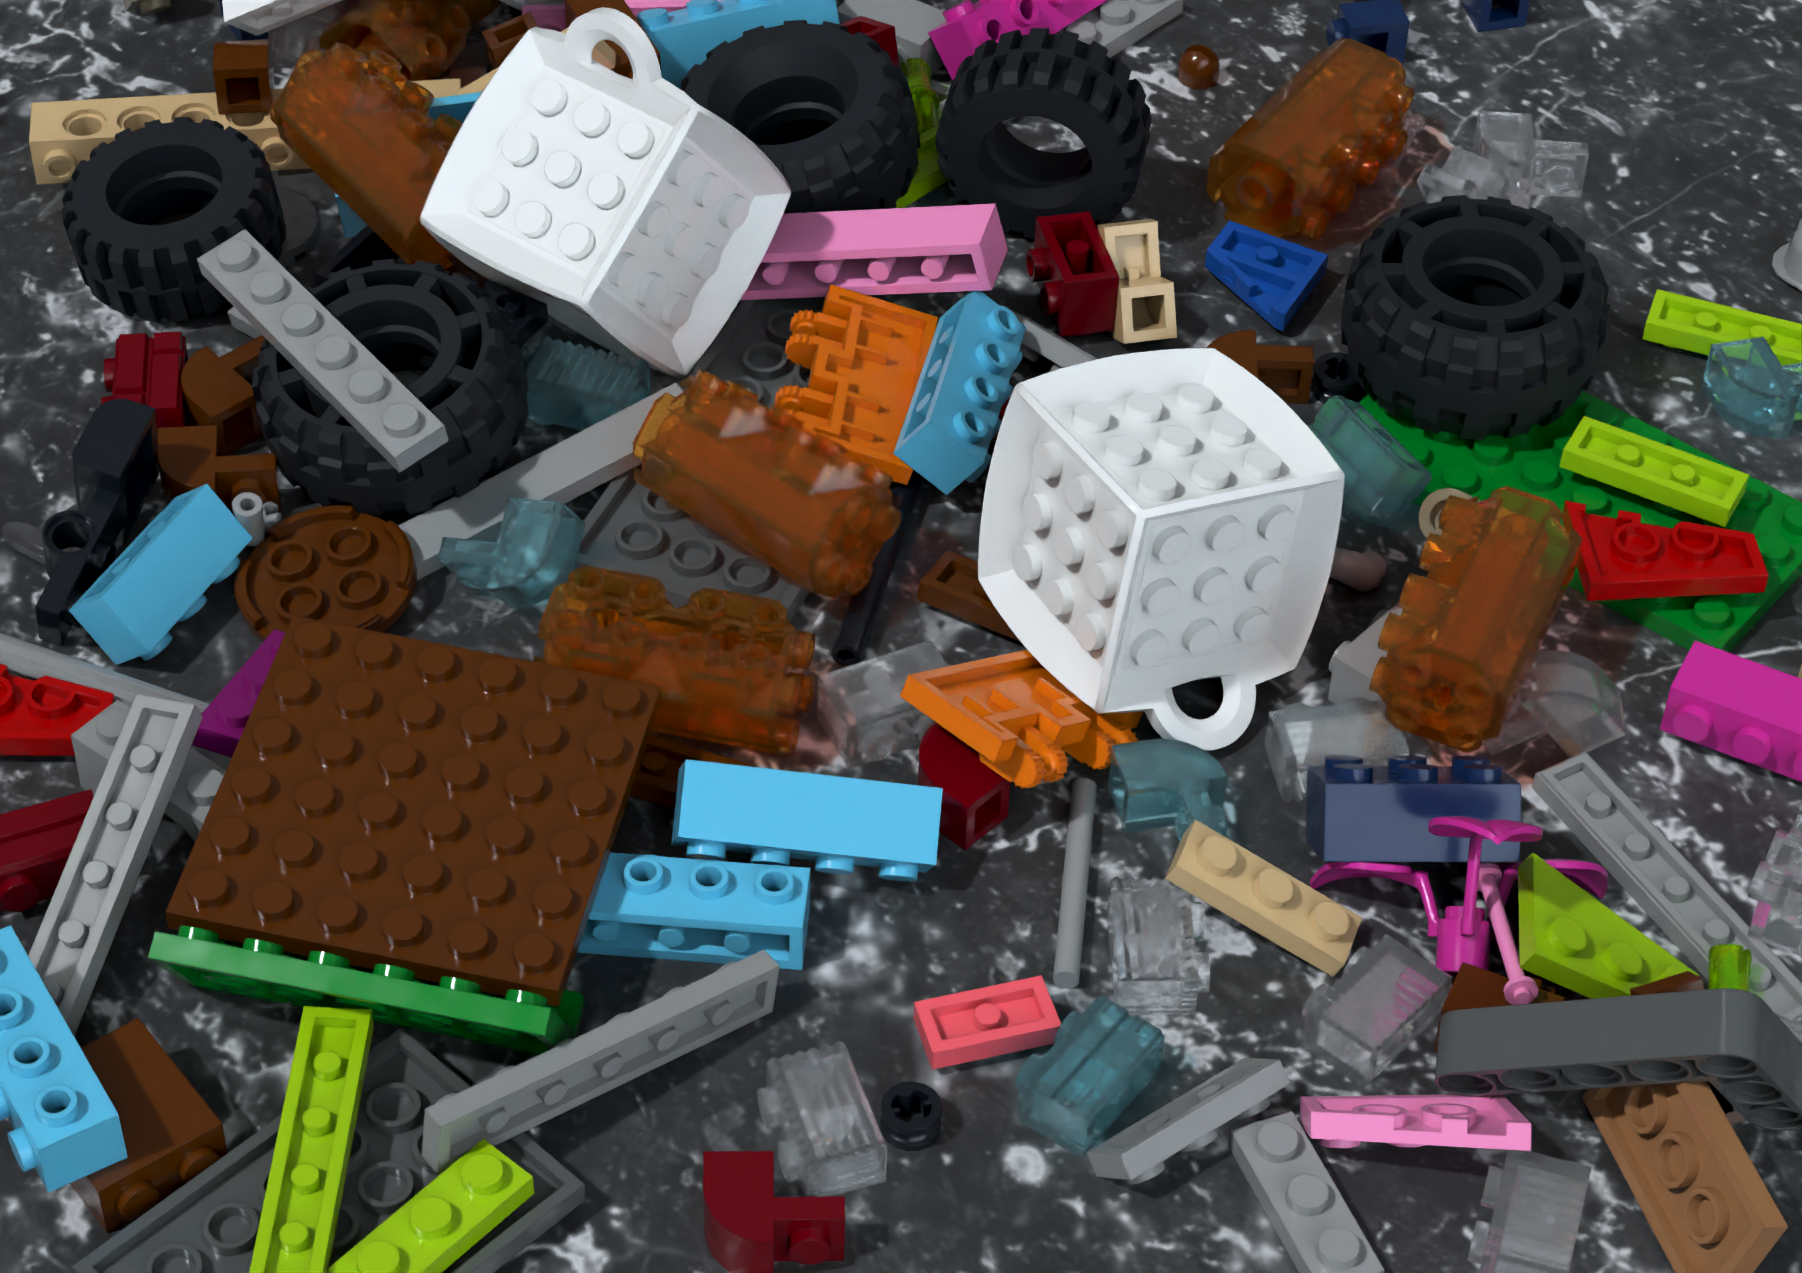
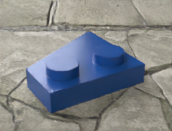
[1205,220,1328,331]

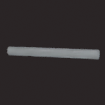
[1053,778,1097,989]

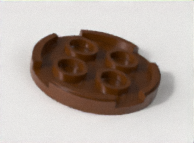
[234,505,417,642]

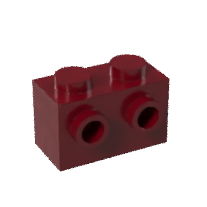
[1026,211,1119,336]

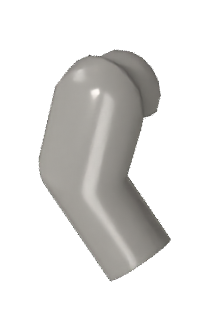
[232,492,282,546]
[1330,547,1387,592]

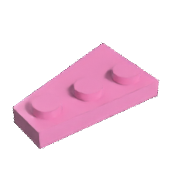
[1300,1094,1531,1151]

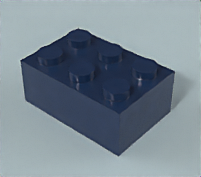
[1306,755,1521,862]

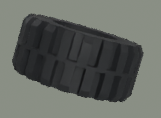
[935,28,1151,239]
[61,117,286,322]

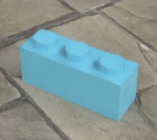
[68,484,253,665]

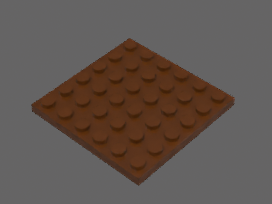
[165,615,661,1007]

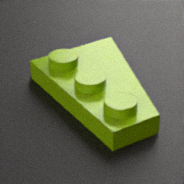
[1518,853,1699,999]

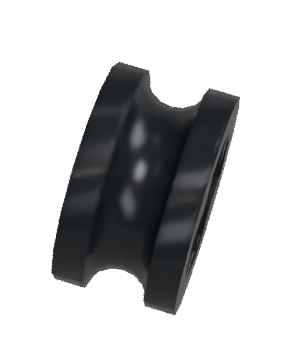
[1311,352,1362,406]
[880,1081,942,1151]

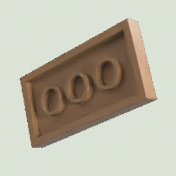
[1582,1081,1788,1273]

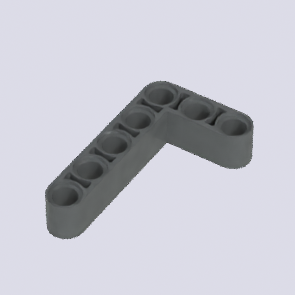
[1434,988,1802,1131]

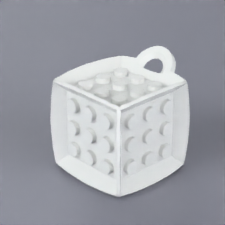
[420,7,791,378]
[978,348,1345,753]

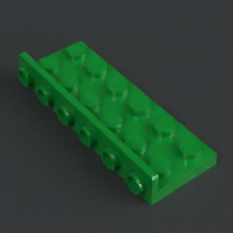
[148,925,585,1055]

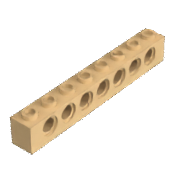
[29,78,461,185]

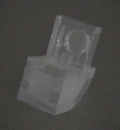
[1472,111,1589,208]
[1417,146,1510,204]
[1475,650,1626,758]

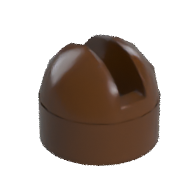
[1177,44,1220,89]

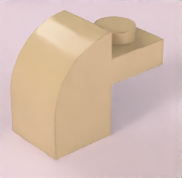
[1098,219,1177,344]

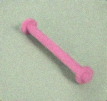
[1478,863,1538,1005]

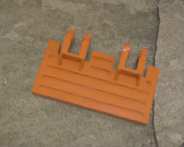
[769,284,938,485]
[900,650,1144,789]

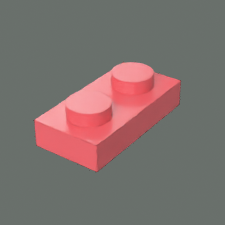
[913,975,1062,1070]

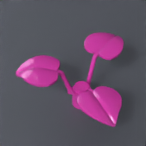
[1310,816,1608,976]

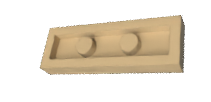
[1165,819,1362,977]

